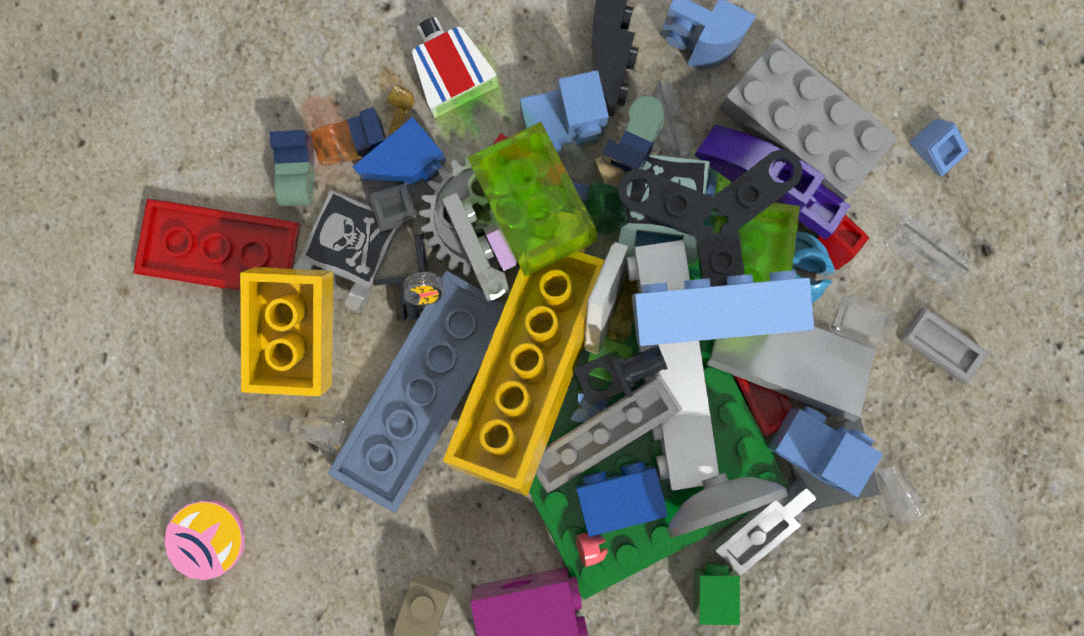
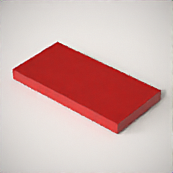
[133,198,301,291]

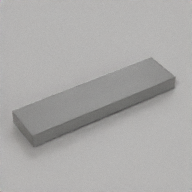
[536,375,682,493]

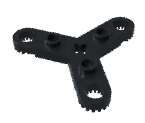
[617,150,802,287]

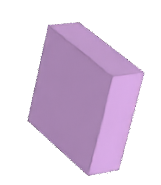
[483,222,517,271]

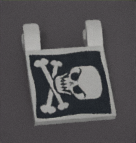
[292,190,398,313]

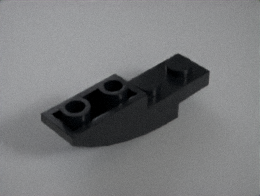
[592,0,639,117]

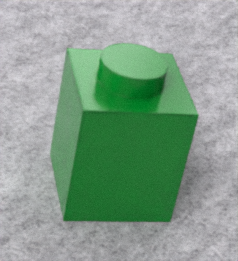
[694,562,740,625]

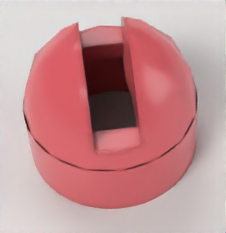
[576,532,608,567]

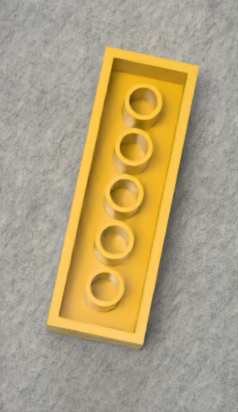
[443,237,605,496]

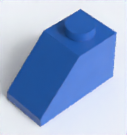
[353,117,446,185]

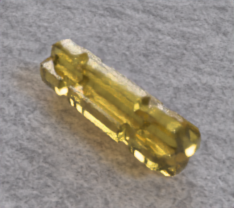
[607,275,638,343]

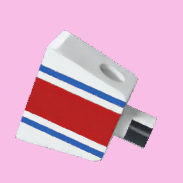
[412,17,498,118]

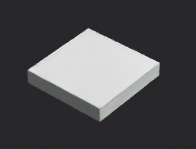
[584,242,628,354]

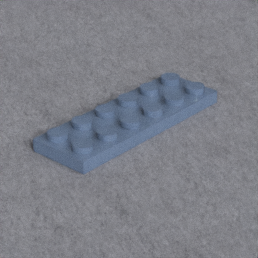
[327,270,505,513]

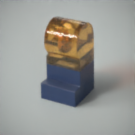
[310,107,386,166]

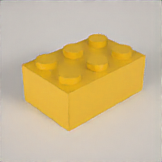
[240,267,333,396]

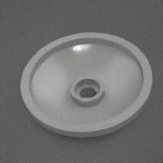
[667,473,788,538]

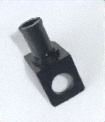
[373,233,429,321]
[575,345,668,404]

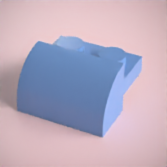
[660,0,756,69]

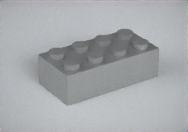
[719,38,898,200]

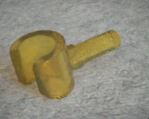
[387,85,415,138]

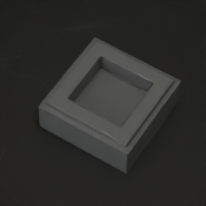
[368,182,417,232]

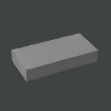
[899,307,989,384]

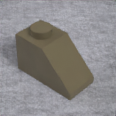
[393,572,453,636]

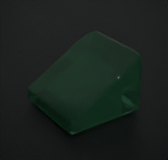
[582,181,628,234]

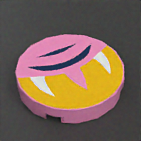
[164,500,245,580]

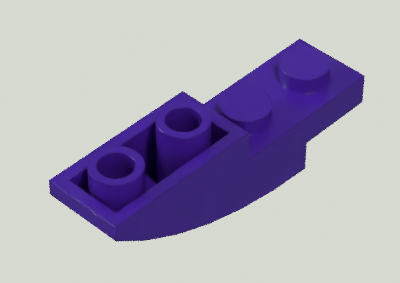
[694,125,851,240]

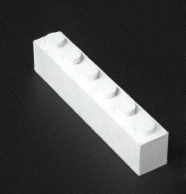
[626,240,719,490]

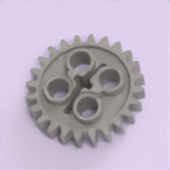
[419,152,546,277]

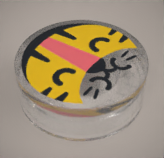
[403,272,444,305]

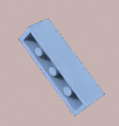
[632,270,814,346]

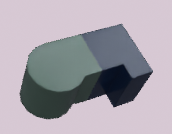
[602,96,664,172]
[270,130,315,206]

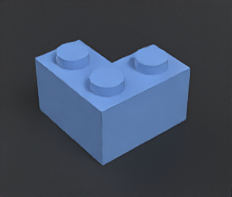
[520,70,609,155]
[767,406,883,497]

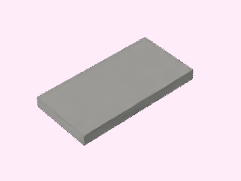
[706,326,876,422]

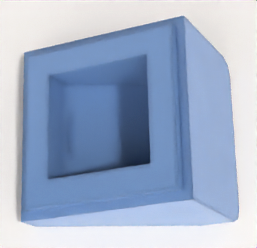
[910,119,970,177]

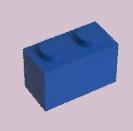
[575,461,668,537]

